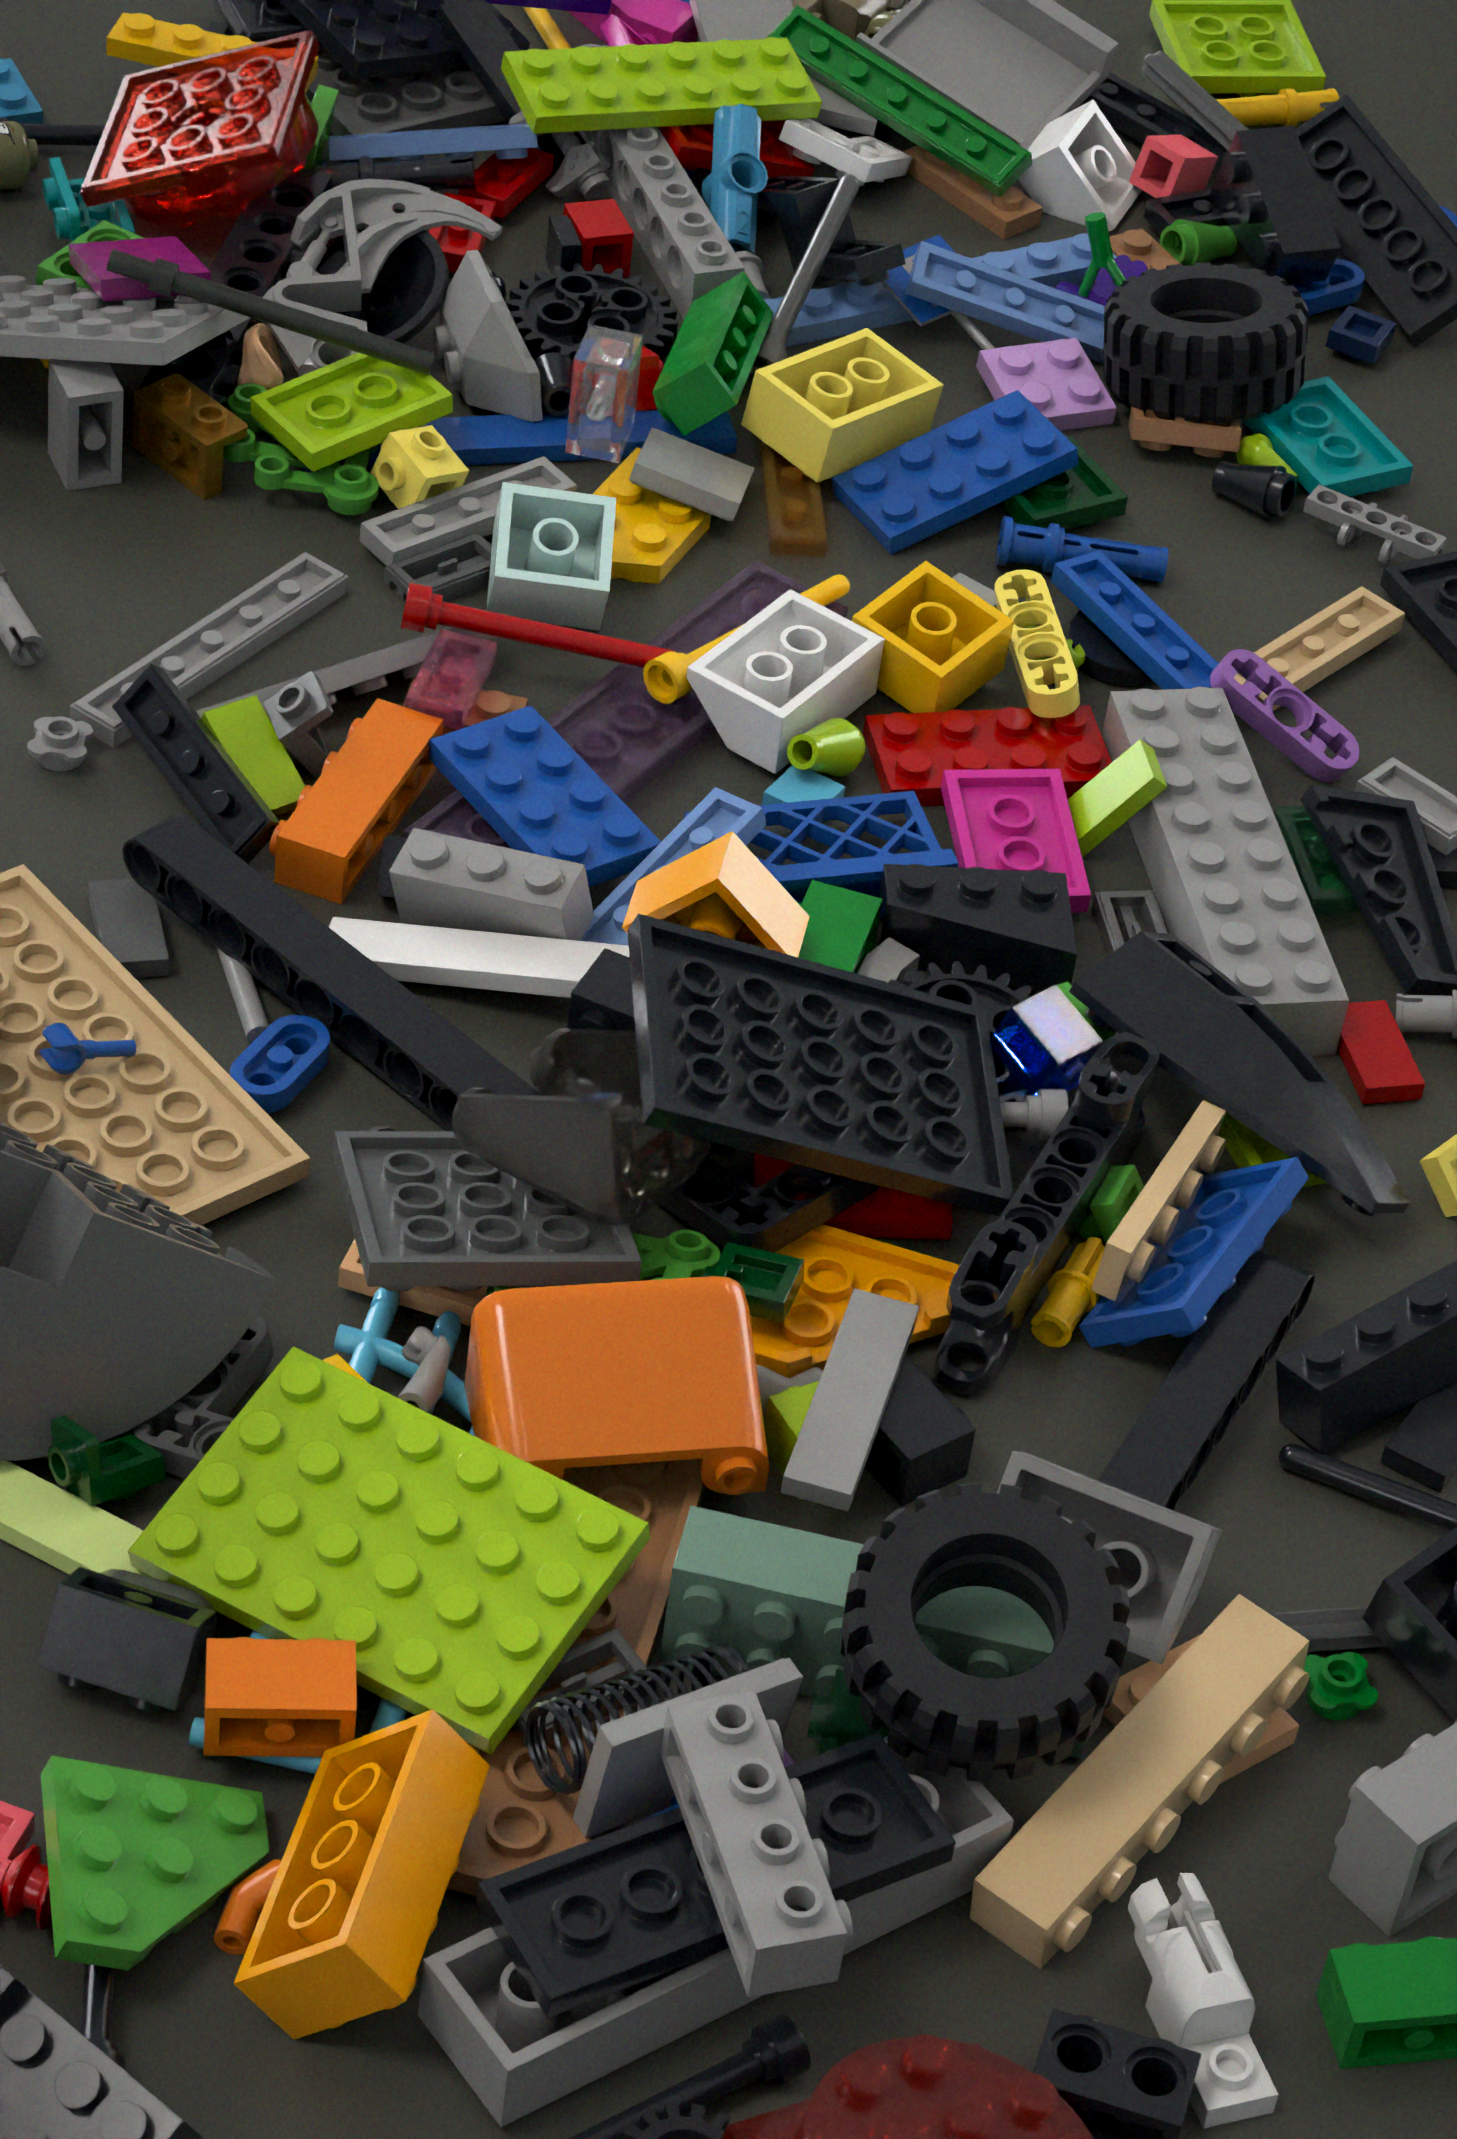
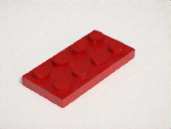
[863,705,1112,807]

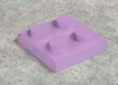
[976,338,1117,431]

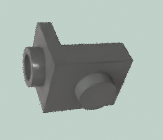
[264,671,333,780]

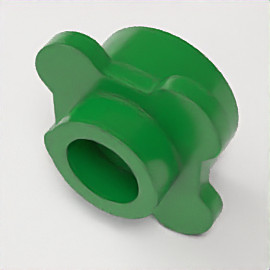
[1304,1652,1378,1720]

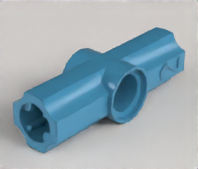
[702,103,768,254]

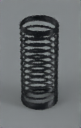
[526,1644,750,1796]

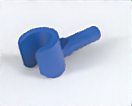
[39,1023,136,1075]

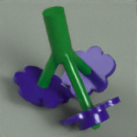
[1055,212,1149,306]

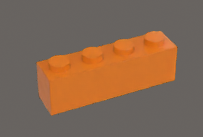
[269,698,443,905]

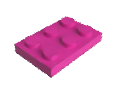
[941,769,1091,913]

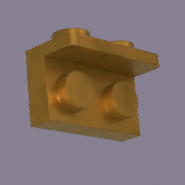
[132,374,248,501]

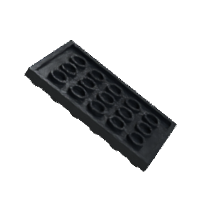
[627,913,1014,1217]

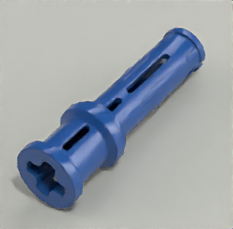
[996,516,1168,583]

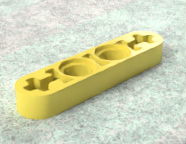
[995,569,1080,718]

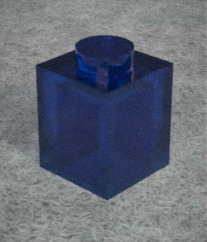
[990,984,1103,1096]

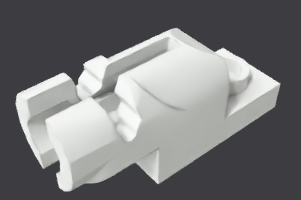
[1128,1873,1279,2129]

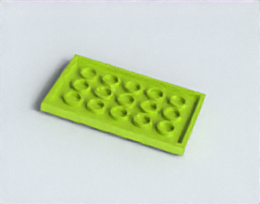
[128,1346,650,1755]

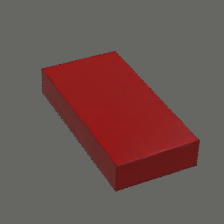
[1337,1000,1425,1105]

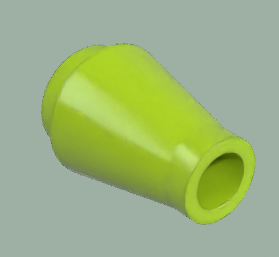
[787,718,865,777]

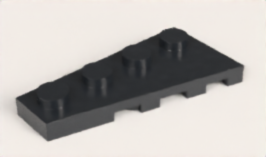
[1300,784,1457,996]

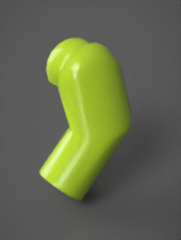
[1236,433,1299,479]

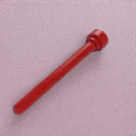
[400,582,677,668]

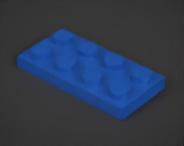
[832,390,1078,555]
[428,705,661,887]
[1079,1157,1309,1348]

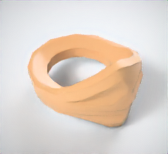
[237,323,284,390]

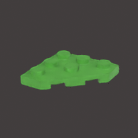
[40,1755,269,1971]

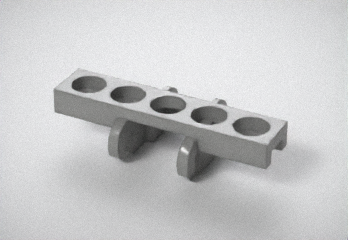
[1303,485,1447,564]

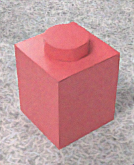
[1129,134,1218,198]

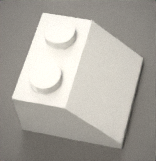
[1018,100,1142,231]

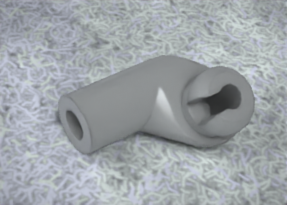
[397,1326,451,1413]

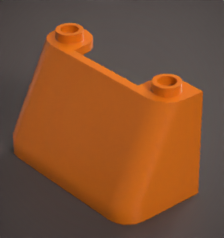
[464,1276,769,1495]

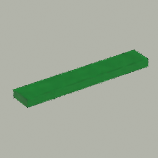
[765,5,1032,198]

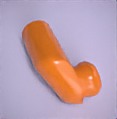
[213,1859,282,1955]

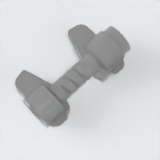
[509,111,612,200]

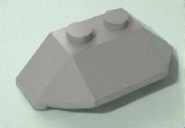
[432,250,543,422]

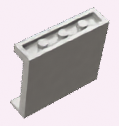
[855,0,1119,150]

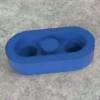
[1288,258,1365,316]
[230,1015,330,1113]

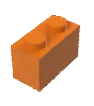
[203,1637,357,1757]

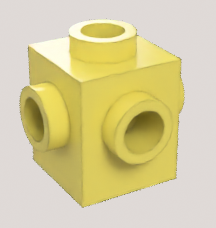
[370,425,469,509]

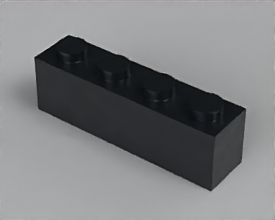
[1276,1260,1457,1454]

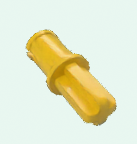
[1031,1237,1105,1348]

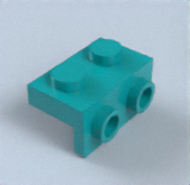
[42,157,136,244]

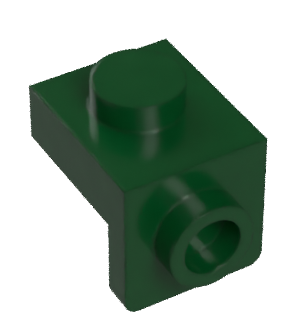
[48,1416,165,1506]

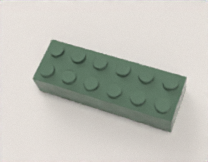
[659,1505,1084,1759]

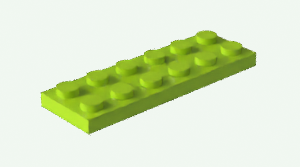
[501,37,822,134]

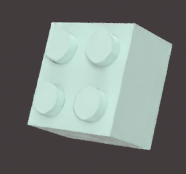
[486,482,616,631]

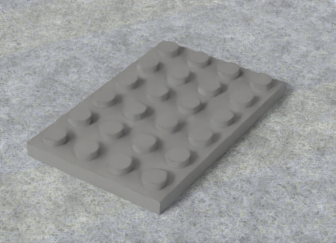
[0,275,250,366]

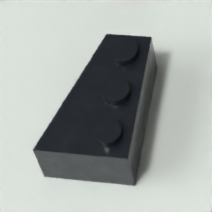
[877,864,1077,994]

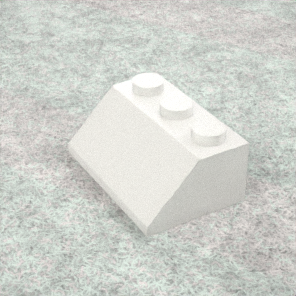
[686,589,884,774]

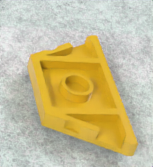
[593,447,711,584]

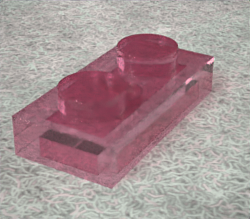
[405,629,497,729]

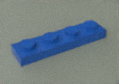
[1051,550,1235,690]

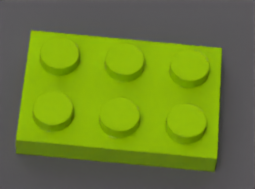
[250,339,453,472]

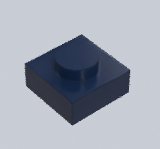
[1326,305,1397,364]

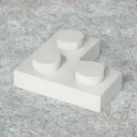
[779,118,912,186]

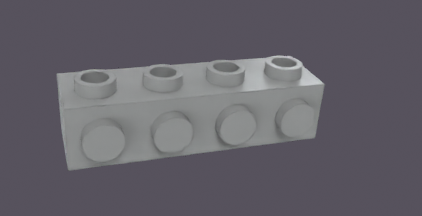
[660,1691,853,1998]

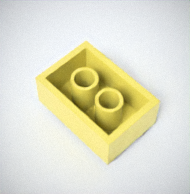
[741,328,944,483]

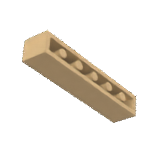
[970,1594,1310,1969]

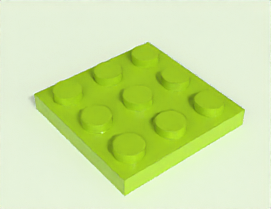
[1149,0,1326,96]

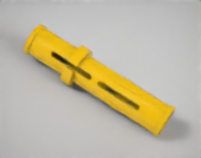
[1216,88,1339,127]

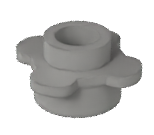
[27,716,93,771]

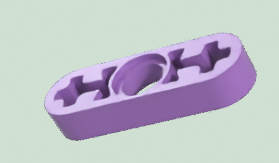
[1210,649,1359,783]

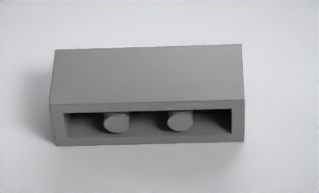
[389,828,594,941]

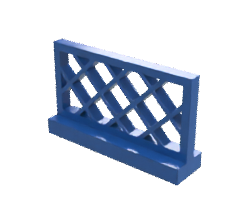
[683,791,959,903]

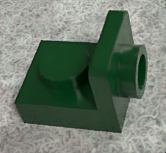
[702,1242,804,1323]

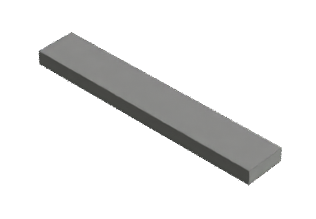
[70,552,349,748]

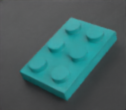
[1240,376,1414,497]

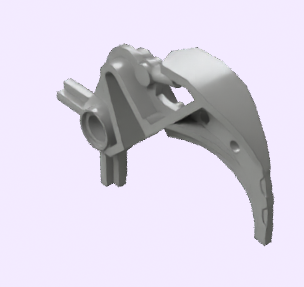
[263,179,502,377]

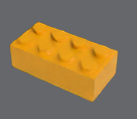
[233,1709,490,2040]

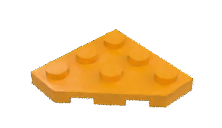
[750,1224,960,1378]

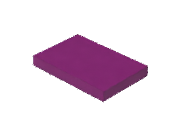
[69,236,211,301]

